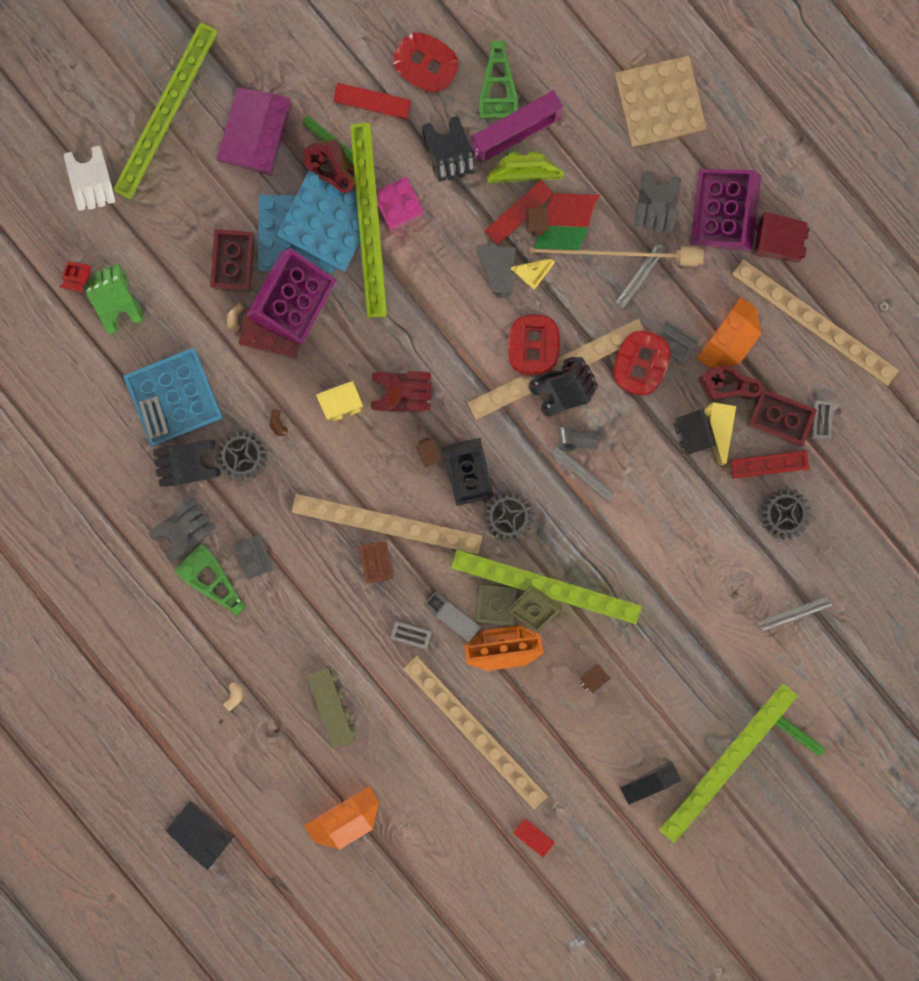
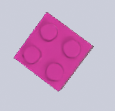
[376,176,424,231]

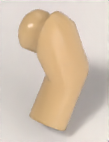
[227,303,245,332]
[223,682,243,712]

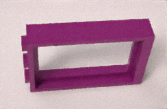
[471,90,563,164]

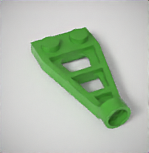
[479,41,518,119]
[174,543,247,617]

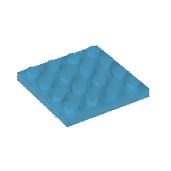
[276,171,360,273]
[258,195,335,273]
[123,347,223,447]

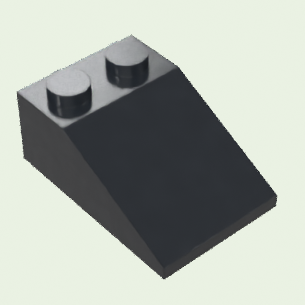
[673,408,715,455]
[443,437,494,506]
[166,801,235,870]

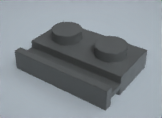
[657,320,699,365]
[234,534,274,579]

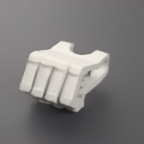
[64,146,115,211]

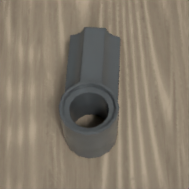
[558,426,597,452]

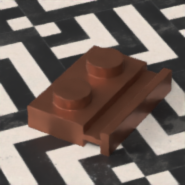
[359,541,394,584]

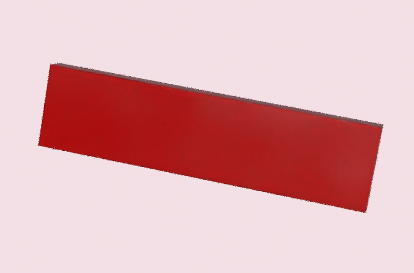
[333,83,412,120]
[485,180,554,246]
[730,450,809,479]

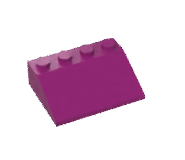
[216,87,292,176]
[691,169,761,251]
[247,248,336,345]

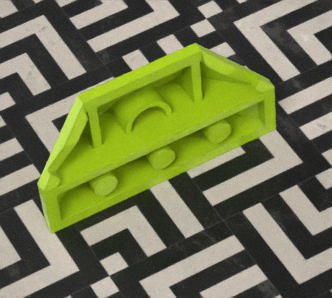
[487,151,564,183]

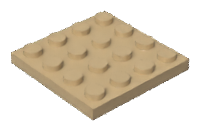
[614,56,707,148]

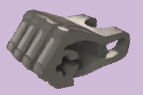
[634,171,681,233]
[149,497,216,563]

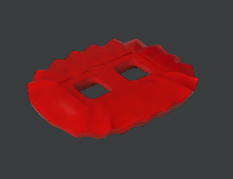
[393,32,458,92]
[508,314,560,376]
[613,330,671,396]

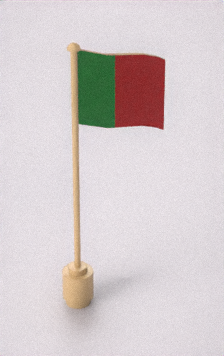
[529,193,704,266]

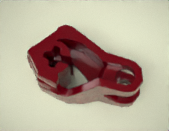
[303,139,356,193]
[698,366,763,401]
[371,371,432,412]

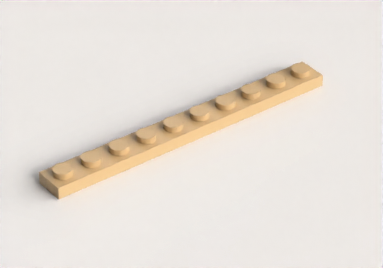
[731,259,899,386]
[467,318,644,420]
[291,494,483,554]
[403,656,548,810]

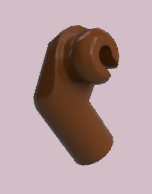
[269,409,288,436]

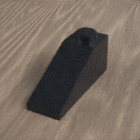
[620,761,682,805]

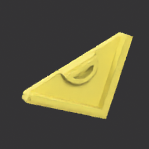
[510,258,555,290]

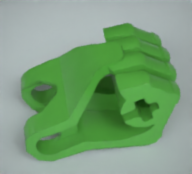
[85,264,144,335]

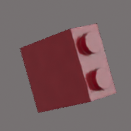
[753,212,810,263]

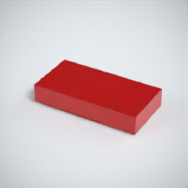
[513,818,555,857]

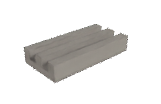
[139,396,169,439]
[811,400,834,440]
[390,621,432,650]

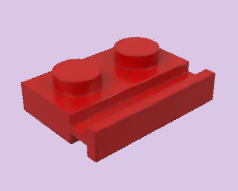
[59,261,91,293]

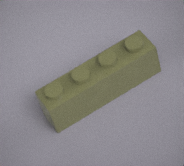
[307,667,357,749]

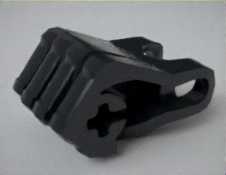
[422,116,475,182]
[528,357,598,417]
[153,439,221,487]

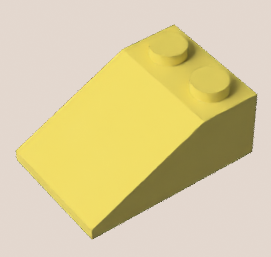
[316,381,364,422]
[704,402,736,465]

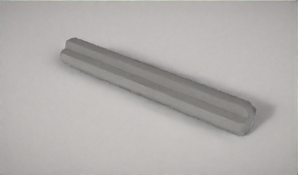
[615,243,666,309]
[552,446,614,501]
[758,597,832,631]

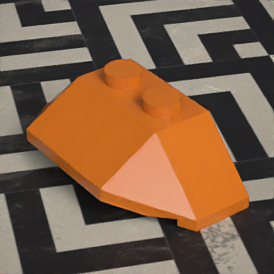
[696,297,762,368]
[464,625,543,671]
[304,785,379,850]

